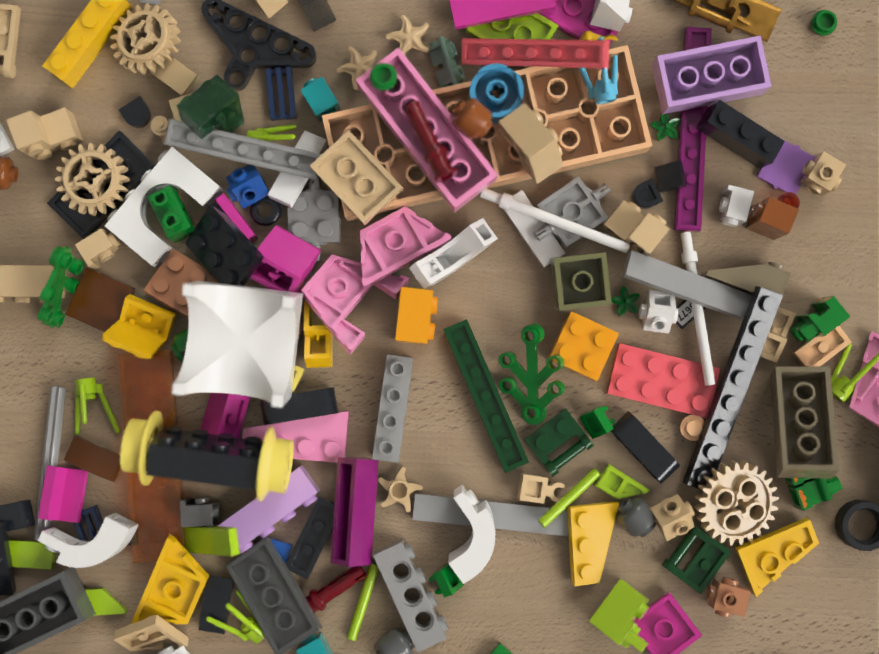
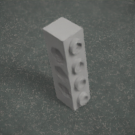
[372,354,414,463]
[373,539,449,653]

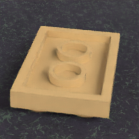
[310,130,403,225]

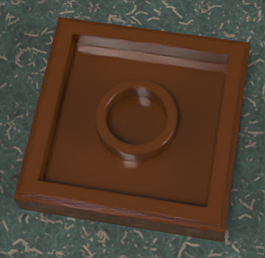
[65,267,135,332]

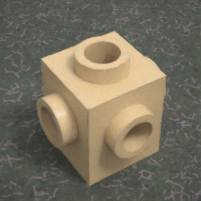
[800,151,846,195]
[650,494,695,541]

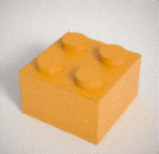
[395,287,438,345]
[547,311,619,381]

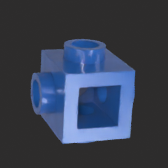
[226,165,269,209]

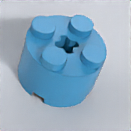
[469,64,524,124]

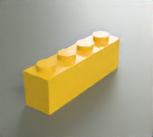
[42,0,133,89]

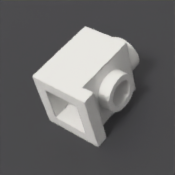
[719,185,754,227]

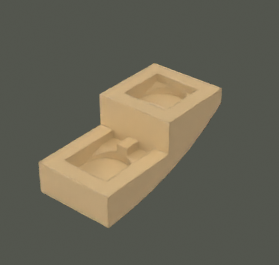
[147,56,199,96]
[760,306,796,363]

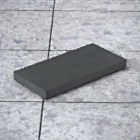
[225,537,323,654]

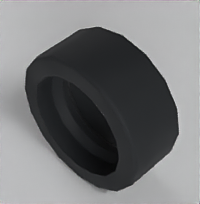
[835,499,879,551]

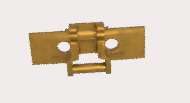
[672,0,782,42]

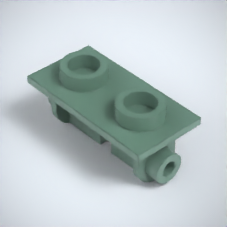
[428,36,465,88]

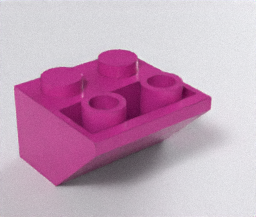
[250,225,321,293]

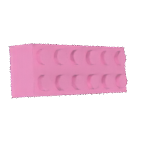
[356,47,498,213]

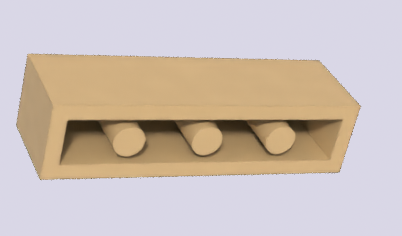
[0,265,66,303]

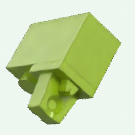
[589,579,649,652]

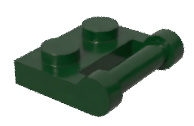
[524,408,594,477]
[661,525,731,594]

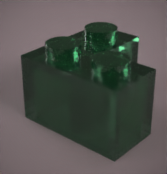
[176,74,245,140]

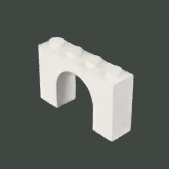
[105,147,224,268]

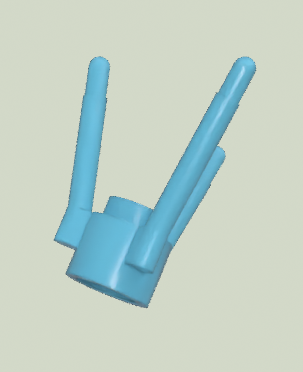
[579,37,618,104]

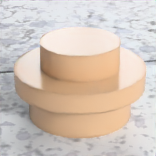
[679,415,705,441]

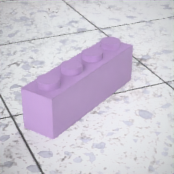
[218,465,320,554]

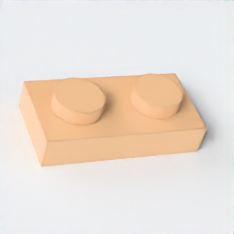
[792,326,852,367]

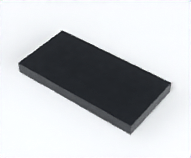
[47,130,156,239]

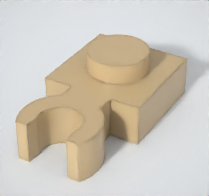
[517,473,565,504]

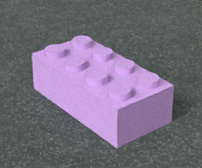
[652,35,772,115]

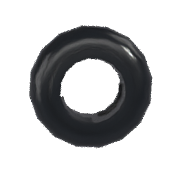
[250,196,282,226]

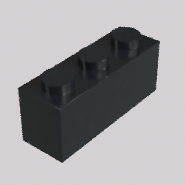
[696,100,785,169]

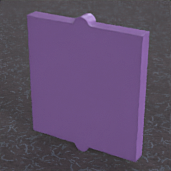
[757,139,815,197]

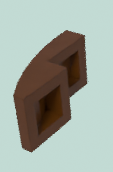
[64,436,121,482]

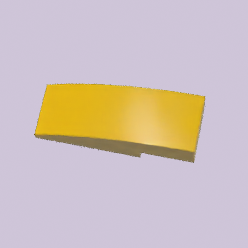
[303,299,333,368]

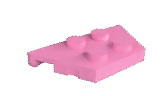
[360,206,452,289]

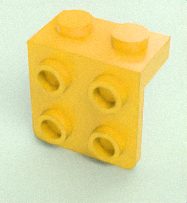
[102,294,177,359]

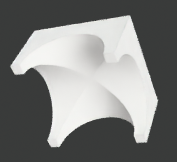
[172,281,303,407]

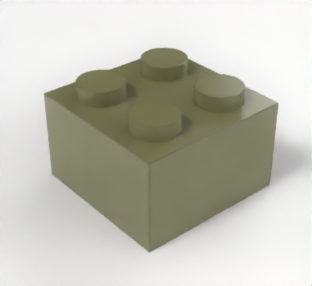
[550,252,612,311]

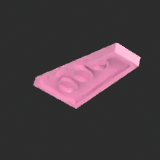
[242,411,349,463]

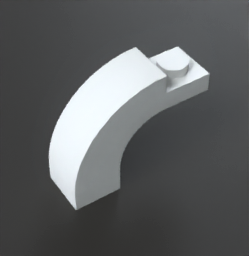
[409,218,498,289]
[448,484,495,584]
[38,513,139,568]

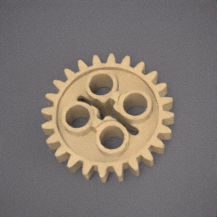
[694,460,779,546]

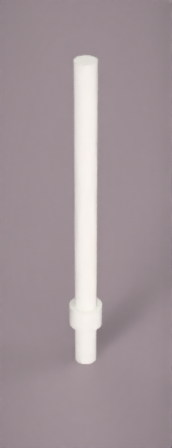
[480,188,630,254]
[680,232,716,386]

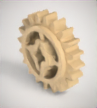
[110,3,181,75]
[55,143,130,216]

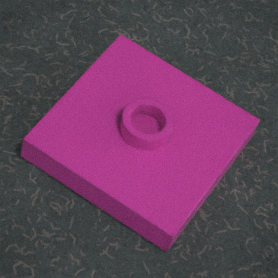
[634,591,702,654]

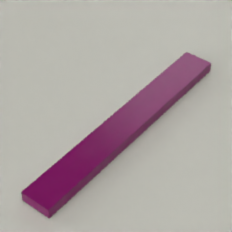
[674,27,712,232]

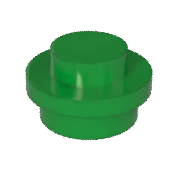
[811,10,837,36]
[370,63,397,91]

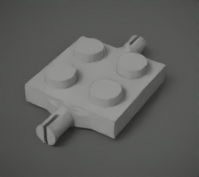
[533,176,611,248]
[288,178,341,262]

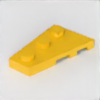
[567,501,619,586]
[735,517,819,597]

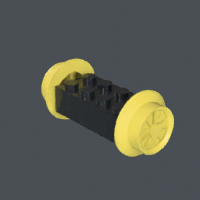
[120,410,294,502]

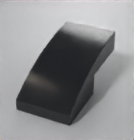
[198,575,234,635]

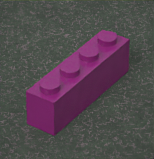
[330,457,379,567]

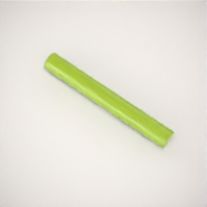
[538,468,601,528]
[346,562,379,641]

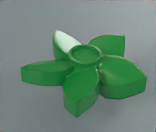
[649,113,681,142]
[611,286,640,317]

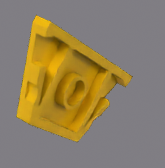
[131,534,209,624]

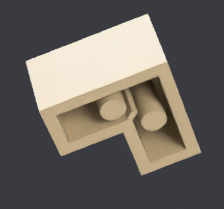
[498,103,563,184]
[6,107,83,160]
[601,200,670,256]

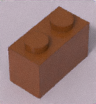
[746,197,799,240]

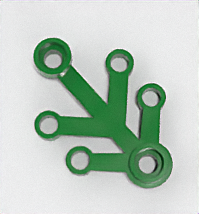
[37,246,84,328]
[498,323,565,425]

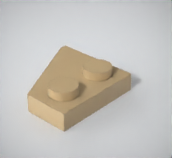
[113,615,189,651]

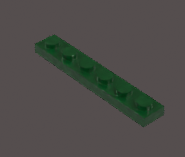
[443,319,529,473]

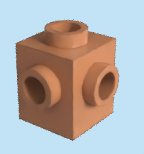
[706,577,751,618]

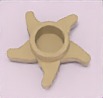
[386,15,429,55]
[337,46,377,91]
[378,467,423,512]

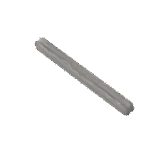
[34,386,66,541]

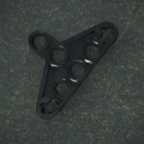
[201,0,317,91]

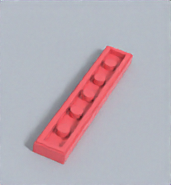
[461,38,610,68]

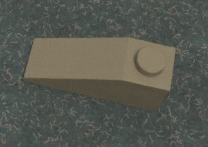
[701,262,791,295]

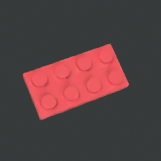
[606,343,721,418]

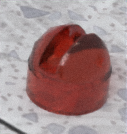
[777,192,800,208]

